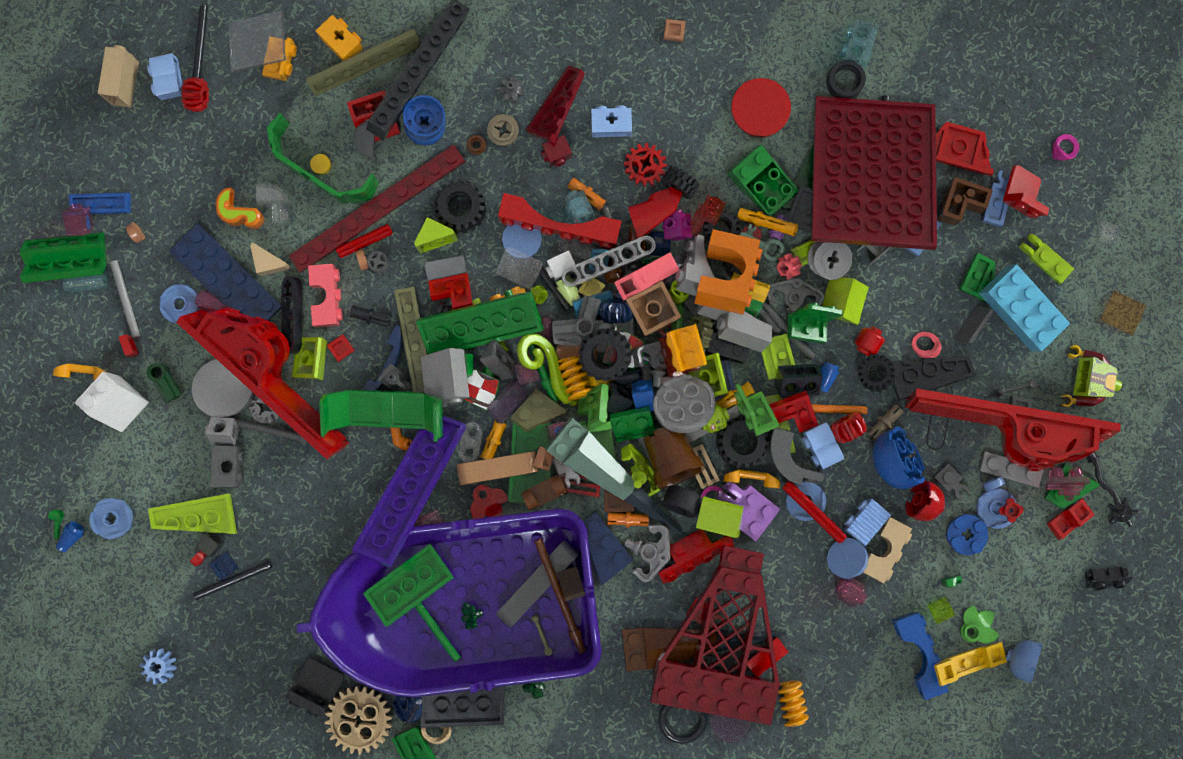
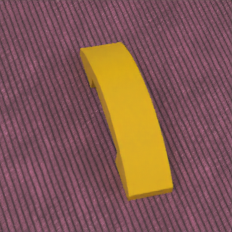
[934,642,1007,686]

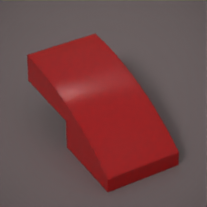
[1046,498,1095,540]

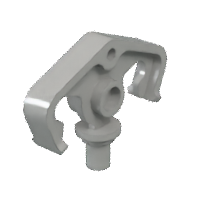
[624,525,670,582]

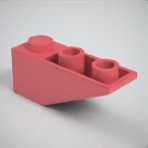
[614,252,679,301]

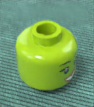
[702,404,729,433]

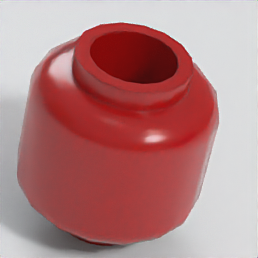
[854,326,885,357]

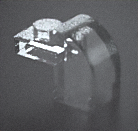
[256,183,293,227]

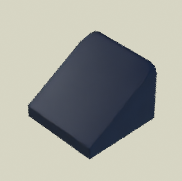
[650,232,671,256]

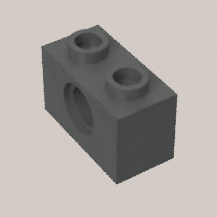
[210,446,245,487]

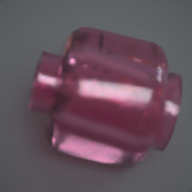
[835,578,867,607]

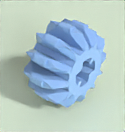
[140,648,177,685]

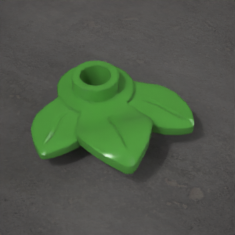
[960,606,999,644]

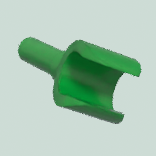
[48,509,64,539]

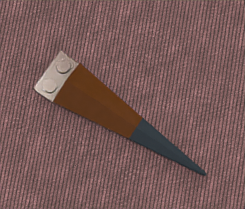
[621,627,787,671]

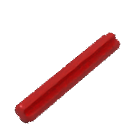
[782,481,847,543]

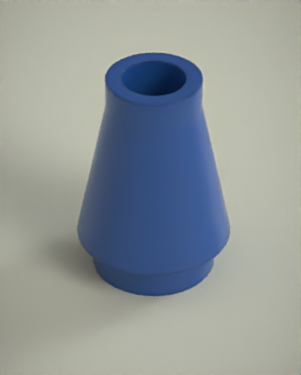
[820,362,840,393]
[56,521,85,552]

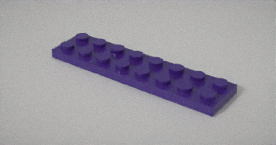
[352,416,467,568]

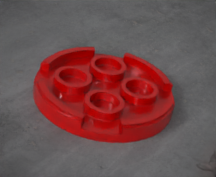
[731,78,791,138]

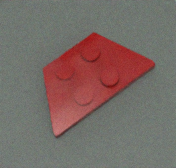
[936,122,994,176]

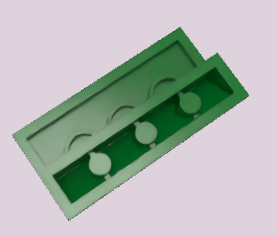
[19,232,107,283]

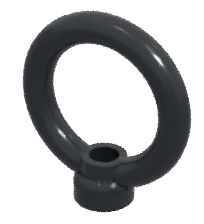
[658,705,709,744]

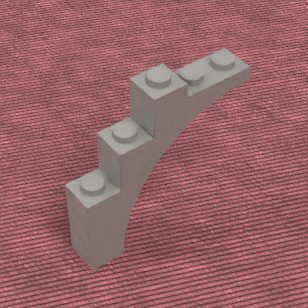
[675,234,772,352]

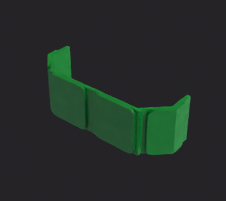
[267,113,379,205]
[319,389,443,442]

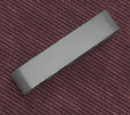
[561,236,655,287]

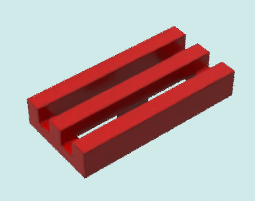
[561,473,601,497]

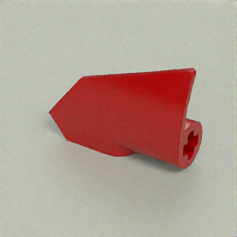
[628,187,683,238]

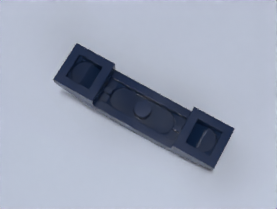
[363,325,403,391]

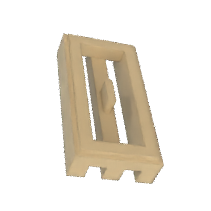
[693,444,720,489]

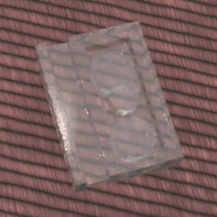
[495,246,544,290]

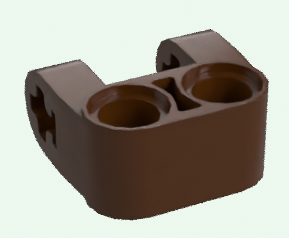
[521,475,567,510]

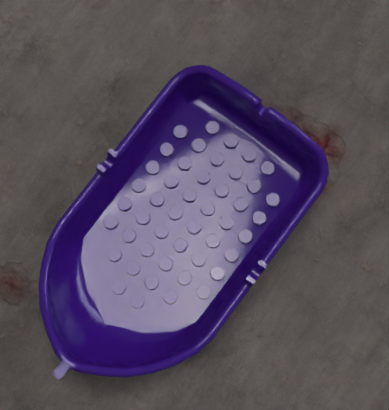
[297,509,602,697]

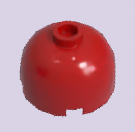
[905,480,945,521]

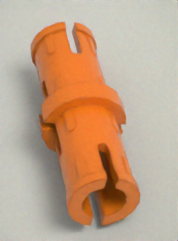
[567,177,606,211]
[607,512,649,528]

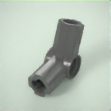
[553,295,601,339]

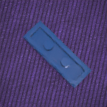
[69,193,131,215]

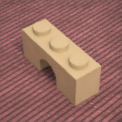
[863,517,912,583]

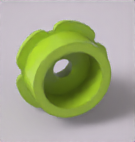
[530,285,548,304]

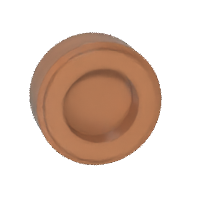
[126,222,145,243]
[355,250,369,271]

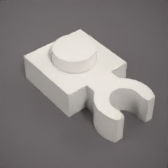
[553,457,580,488]

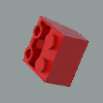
[347,90,401,142]

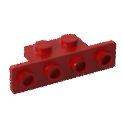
[658,529,734,584]

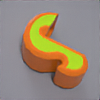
[216,187,264,229]

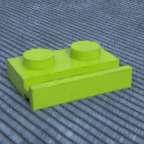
[761,334,795,380]

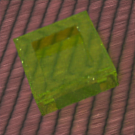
[927,597,956,625]

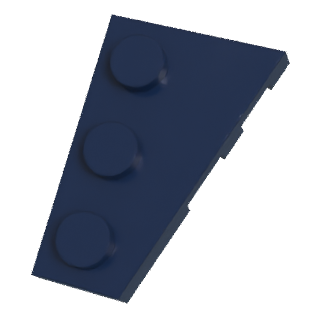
[583,512,633,585]

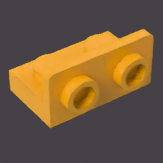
[262,37,297,81]
[666,324,707,372]

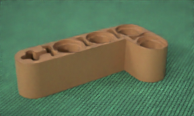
[456,451,539,486]

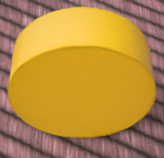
[310,154,331,175]

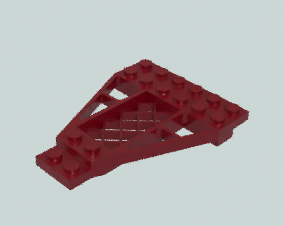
[650,545,780,725]

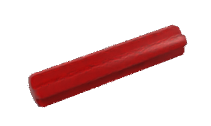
[336,224,393,258]

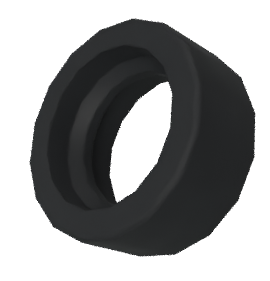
[826,60,866,99]

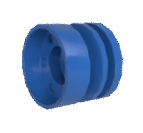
[403,95,446,146]

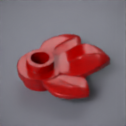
[470,485,508,519]

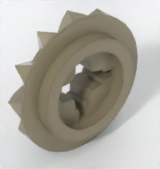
[487,114,519,147]

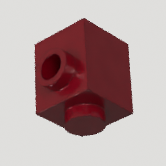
[540,135,572,167]

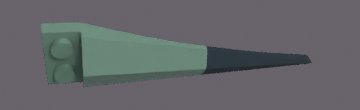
[545,417,683,535]

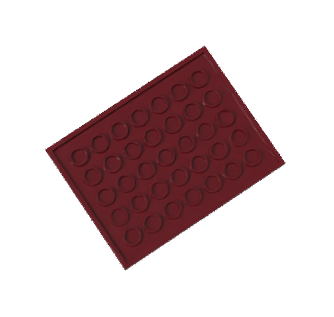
[811,96,937,250]

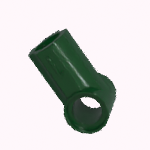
[146,363,182,403]

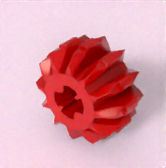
[181,77,210,112]
[831,413,867,443]

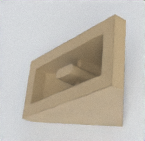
[250,242,291,276]

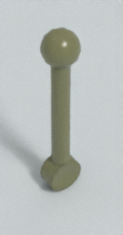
[531,614,552,656]

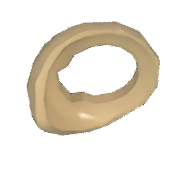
[421,727,452,745]

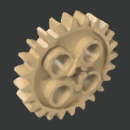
[325,685,393,755]

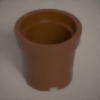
[643,427,706,489]

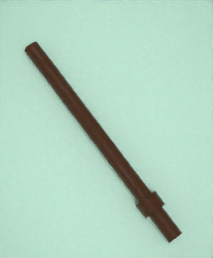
[534,538,586,654]

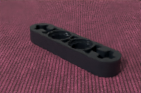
[281,276,302,355]

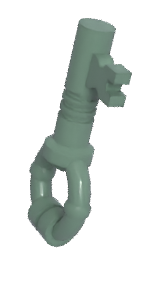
[738,224,786,261]

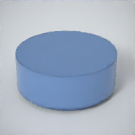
[982,476,1005,491]

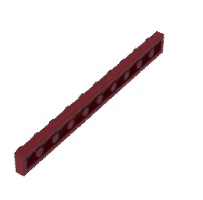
[289,145,465,273]

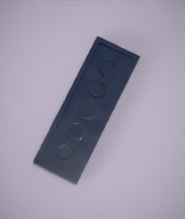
[169,223,281,321]

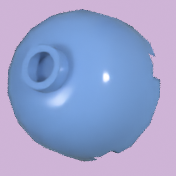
[1006,640,1043,684]

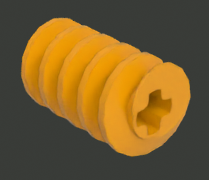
[557,356,592,401]
[778,680,809,727]

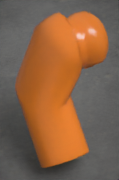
[390,428,412,451]

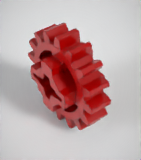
[624,143,667,187]

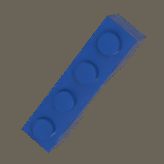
[892,611,949,700]

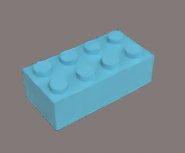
[979,264,1070,351]

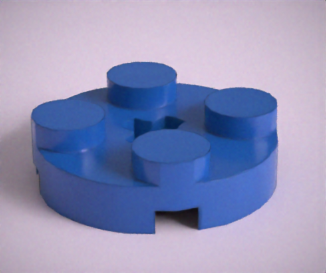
[946,514,988,555]

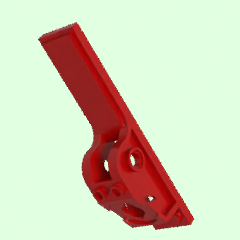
[176,307,349,459]
[905,388,1121,472]

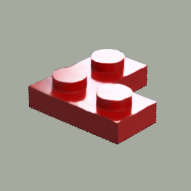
[428,273,473,310]
[769,391,818,433]

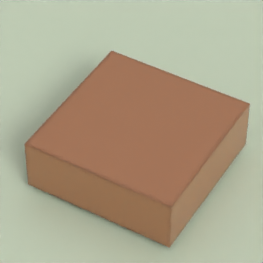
[663,19,686,42]
[533,446,554,471]

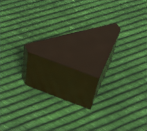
[557,567,585,602]

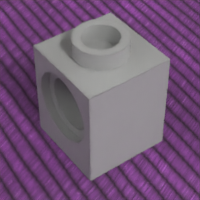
[205,417,240,446]

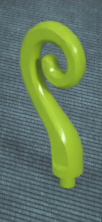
[517,333,578,407]

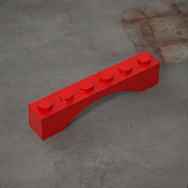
[498,193,621,250]

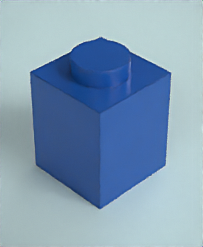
[632,379,656,411]

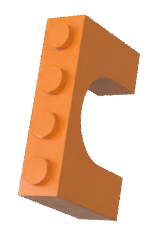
[694,229,763,315]

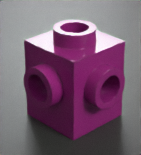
[663,210,693,241]

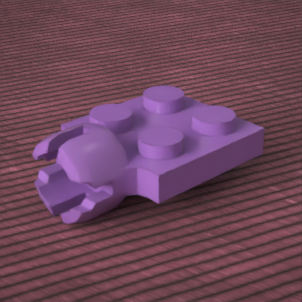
[717,482,780,541]

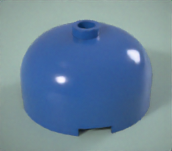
[872,427,925,489]

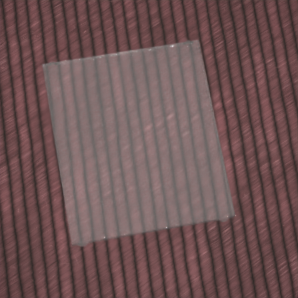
[229,11,286,72]

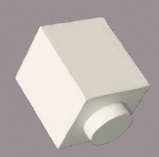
[545,251,575,281]

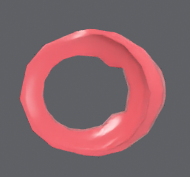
[911,332,941,359]

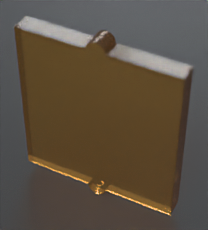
[1101,291,1146,335]

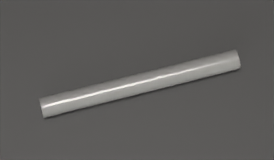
[110,260,140,338]

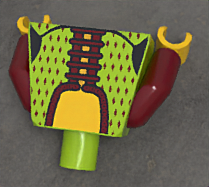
[1060,345,1122,407]

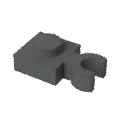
[933,463,970,500]

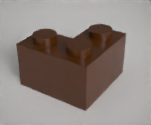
[937,177,993,226]

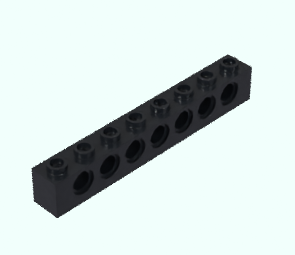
[366,0,470,141]

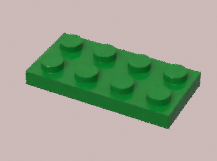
[508,423,554,505]
[363,544,455,627]

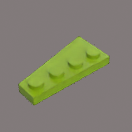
[148,494,237,534]

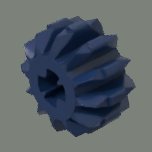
[599,298,633,324]

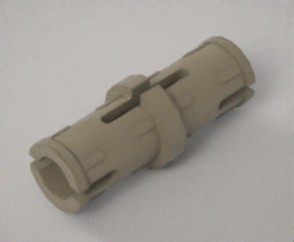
[867,404,904,441]

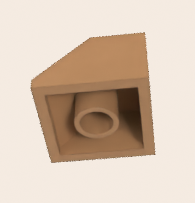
[626,281,681,336]

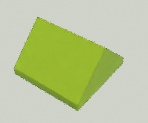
[414,217,458,254]
[821,277,869,325]
[292,337,327,380]
[687,353,728,397]
[696,497,744,538]

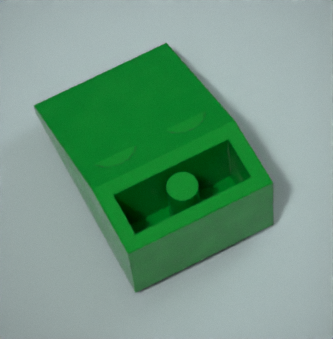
[726,145,799,216]

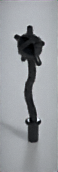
[1087,453,1139,527]

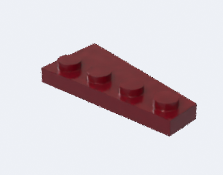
[526,65,585,143]

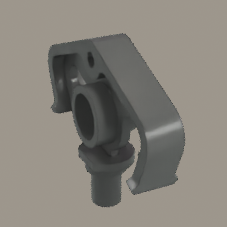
[766,278,824,324]
[632,340,683,387]

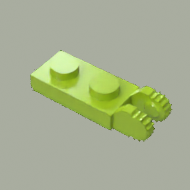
[1019,234,1074,284]

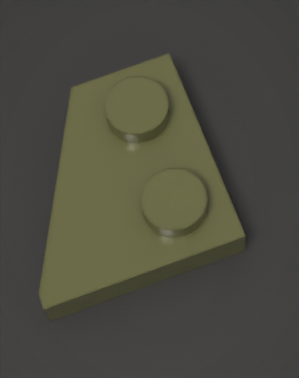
[511,389,567,432]

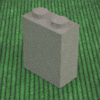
[421,348,470,408]

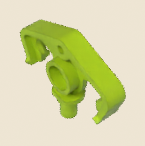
[621,444,662,497]

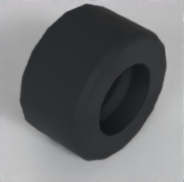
[662,485,702,518]

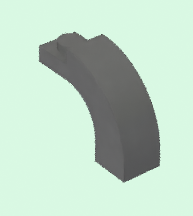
[768,427,825,485]

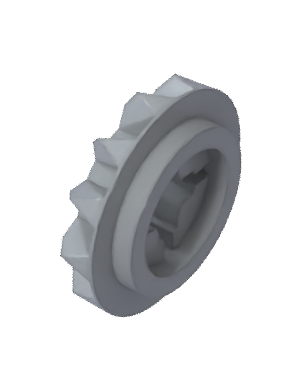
[249,395,279,424]

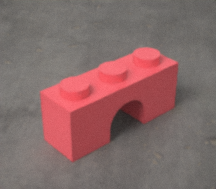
[308,264,343,328]

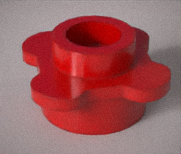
[999,498,1024,523]

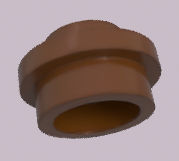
[466,135,486,155]

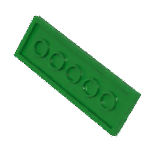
[416,291,544,355]

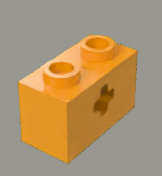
[315,15,363,61]

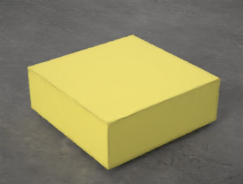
[578,278,605,296]

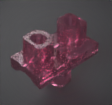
[1045,468,1090,501]

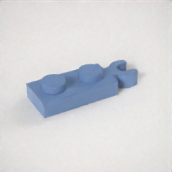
[981,170,1011,227]

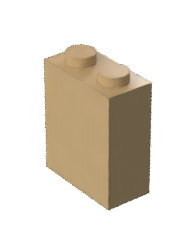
[98,45,139,108]

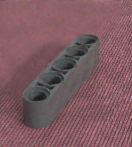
[495,540,579,628]

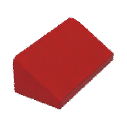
[747,637,788,677]

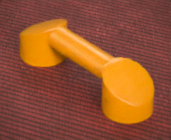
[53,364,106,381]
[723,469,780,489]

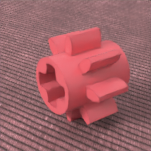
[776,253,802,279]

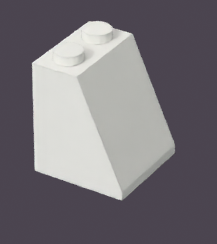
[75,372,149,432]

